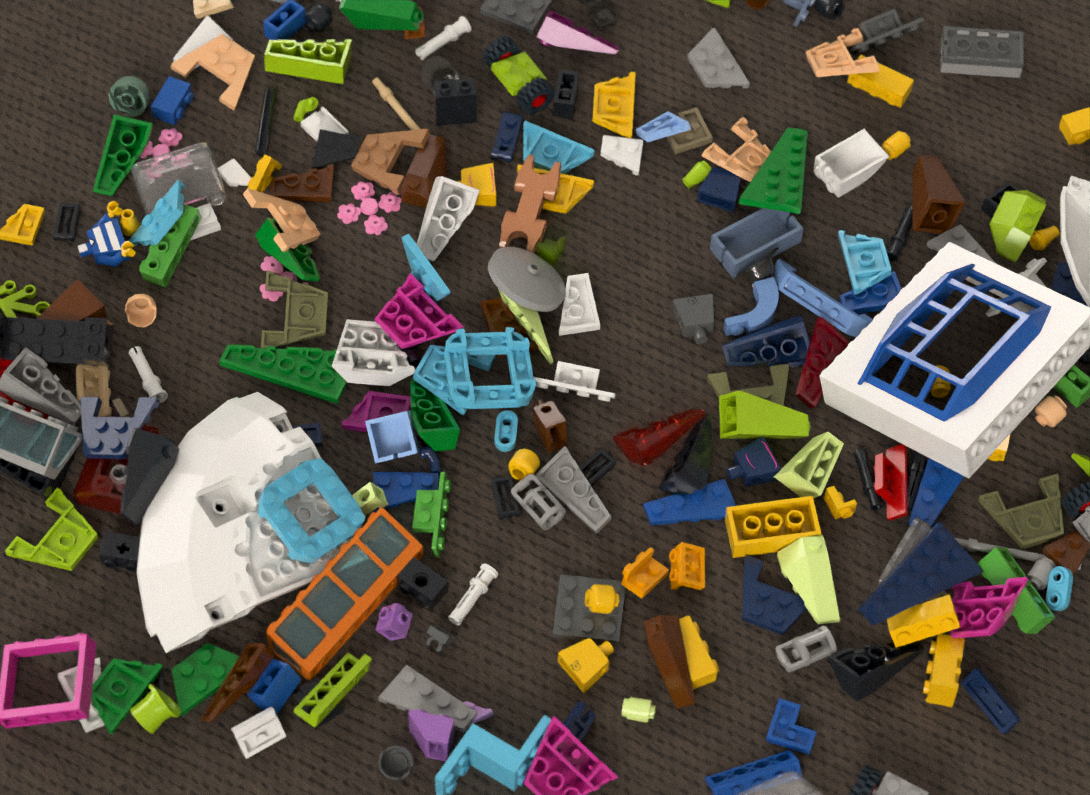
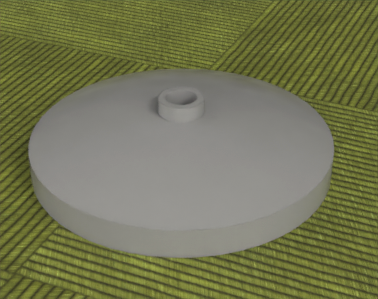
[488,247,566,312]

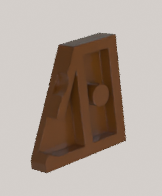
[1042,531,1090,577]

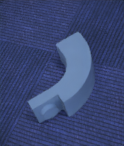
[723,277,779,336]

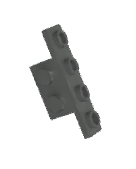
[850,9,925,53]

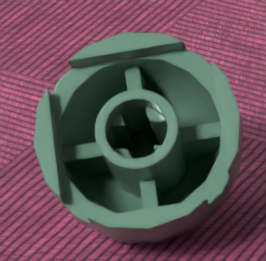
[108,76,150,117]

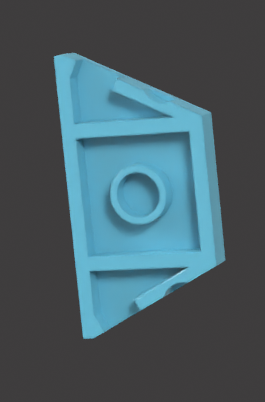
[523,121,595,174]
[128,180,185,246]
[838,230,892,295]
[402,234,451,303]

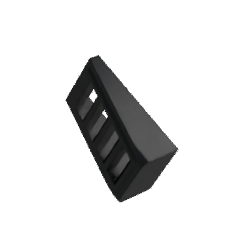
[981,182,1020,218]

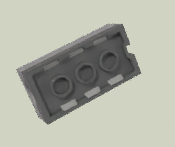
[940,26,1024,78]

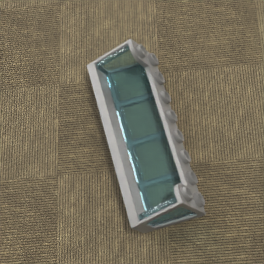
[0,397,83,479]

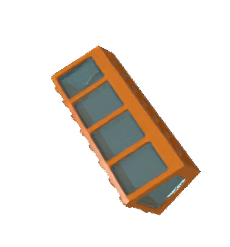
[266,507,423,681]

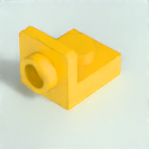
[824,486,857,520]

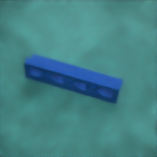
[705,750,803,795]

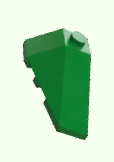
[92,115,153,197]
[255,218,320,281]
[410,378,460,451]

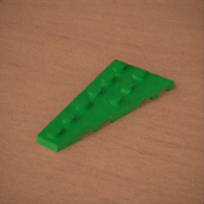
[739,127,808,214]
[219,344,348,404]

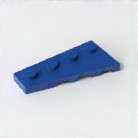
[908,458,964,531]
[643,479,736,525]

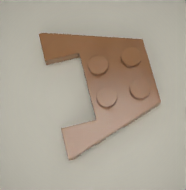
[351,129,430,195]

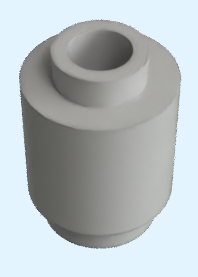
[1027,557,1056,590]

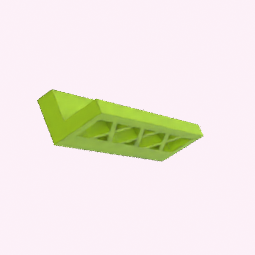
[294,653,372,728]

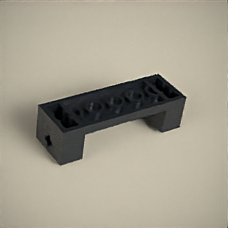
[0,313,114,366]

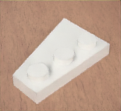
[173,15,232,71]
[559,273,600,336]
[58,657,104,732]

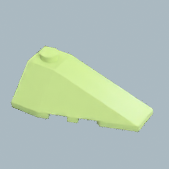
[498,289,554,364]
[777,535,840,624]

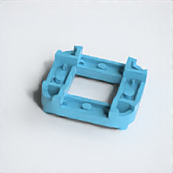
[444,327,536,409]
[257,458,365,564]

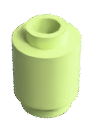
[622,697,656,723]

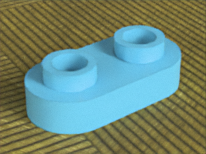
[494,411,518,452]
[1046,566,1073,611]

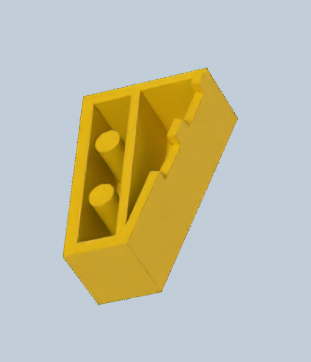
[923,634,965,707]

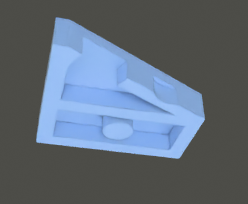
[635,111,691,142]

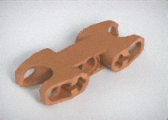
[499,154,562,254]

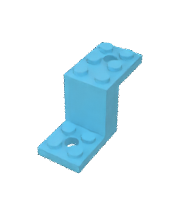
[435,715,552,795]

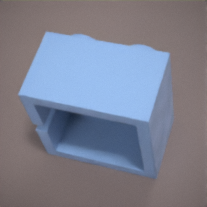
[365,410,419,463]

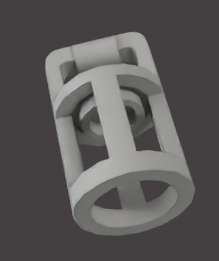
[511,474,566,530]
[775,626,837,672]

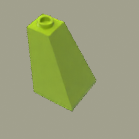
[719,391,810,439]

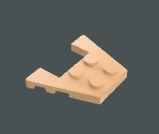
[806,28,879,77]
[171,34,255,110]
[701,117,771,182]
[243,188,321,252]

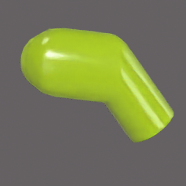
[293,97,319,122]

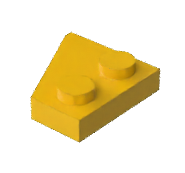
[248,154,283,193]
[0,204,45,246]

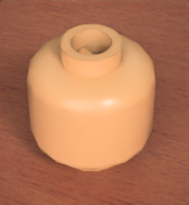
[1035,396,1067,427]

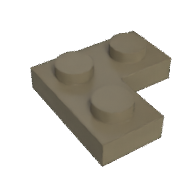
[667,107,713,154]

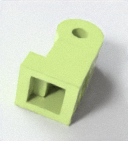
[352,482,388,517]

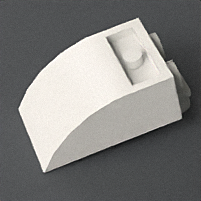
[814,129,889,198]

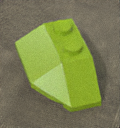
[989,190,1046,262]

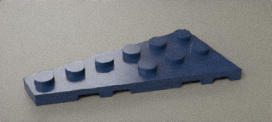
[858,522,983,626]

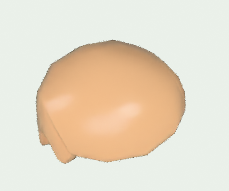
[125,294,157,327]

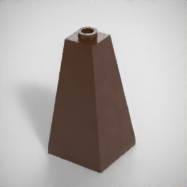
[912,155,965,234]
[37,280,107,321]

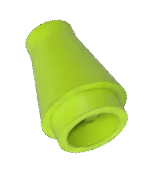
[682,160,712,189]

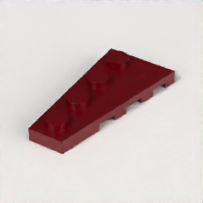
[795,317,850,409]

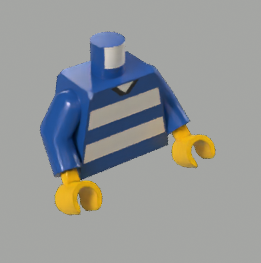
[77,201,135,267]

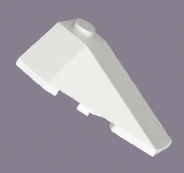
[417,176,479,261]

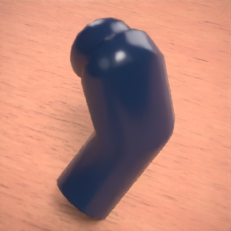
[419,445,442,475]

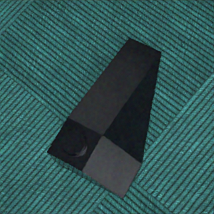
[658,413,712,494]
[120,428,179,526]
[829,639,925,701]

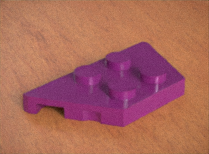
[342,391,423,440]

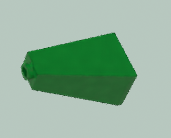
[339,0,423,31]

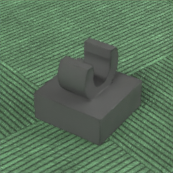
[426,625,456,652]

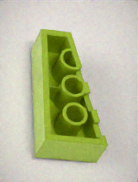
[264,39,352,84]

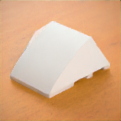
[332,319,416,386]

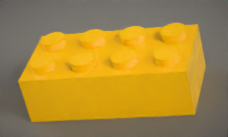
[725,496,821,558]

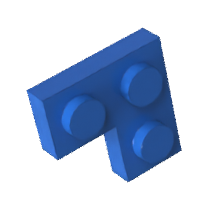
[766,698,816,755]

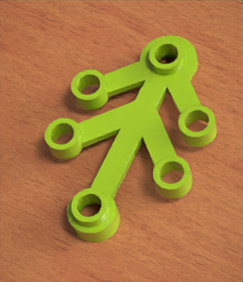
[0,280,50,318]

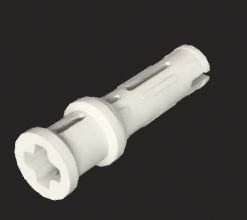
[415,16,471,60]
[129,346,168,403]
[448,564,498,626]

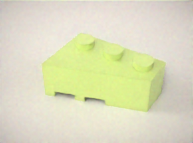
[774,432,844,498]

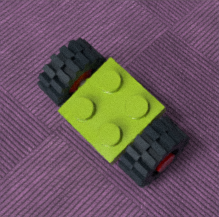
[482,35,555,115]

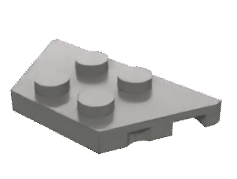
[687,28,750,88]

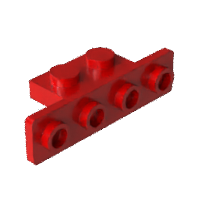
[874,444,908,521]

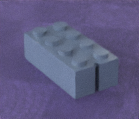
[710,208,803,278]

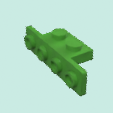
[412,472,451,558]

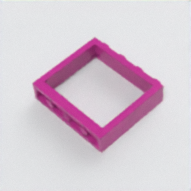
[0,633,96,728]

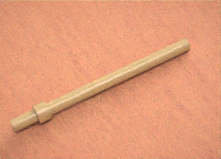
[372,78,420,130]

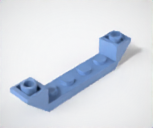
[769,259,873,337]

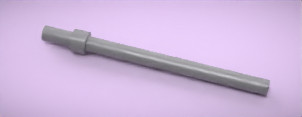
[955,538,1081,570]

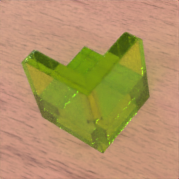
[537,237,565,266]

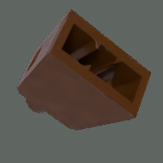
[533,400,568,453]

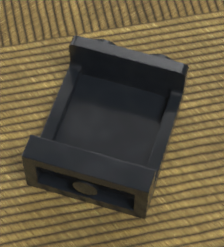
[434,78,477,126]

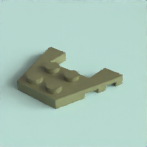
[261,270,328,348]
[707,364,789,406]
[978,474,1064,549]

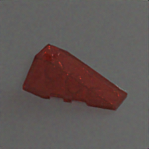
[612,409,705,466]

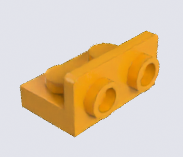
[669,542,705,591]
[621,547,669,599]

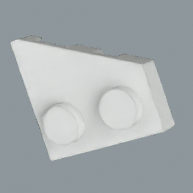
[601,135,643,176]

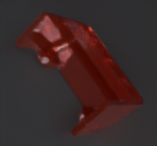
[73,425,159,515]

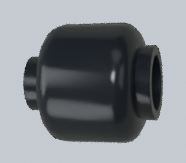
[815,0,844,20]
[304,3,333,32]

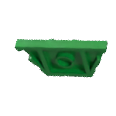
[171,643,239,716]
[91,658,163,735]

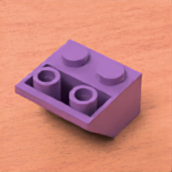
[408,709,455,761]

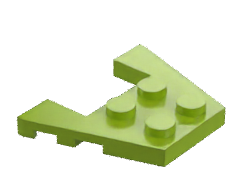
[5,487,98,571]

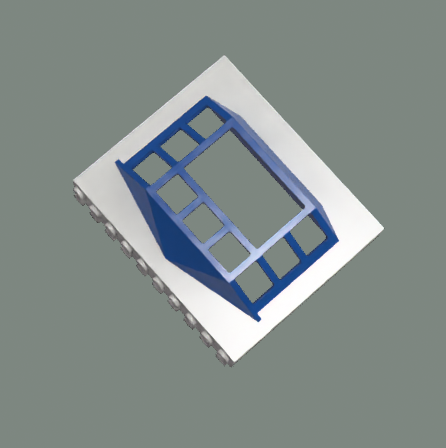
[820,242,1090,478]

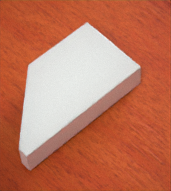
[217,159,251,187]

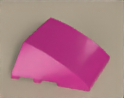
[375,273,464,349]
[951,577,1028,638]
[523,716,618,795]

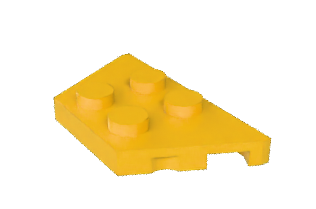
[593,72,636,139]
[517,164,594,214]

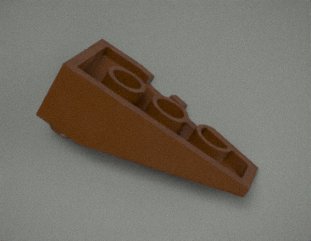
[401,135,446,208]
[644,615,696,709]
[200,643,276,723]

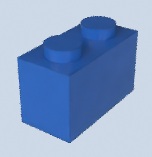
[263,0,306,40]
[151,76,194,125]
[248,659,301,715]

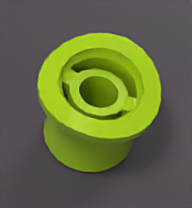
[130,684,181,734]

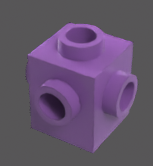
[375,603,413,641]

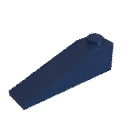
[722,316,810,367]

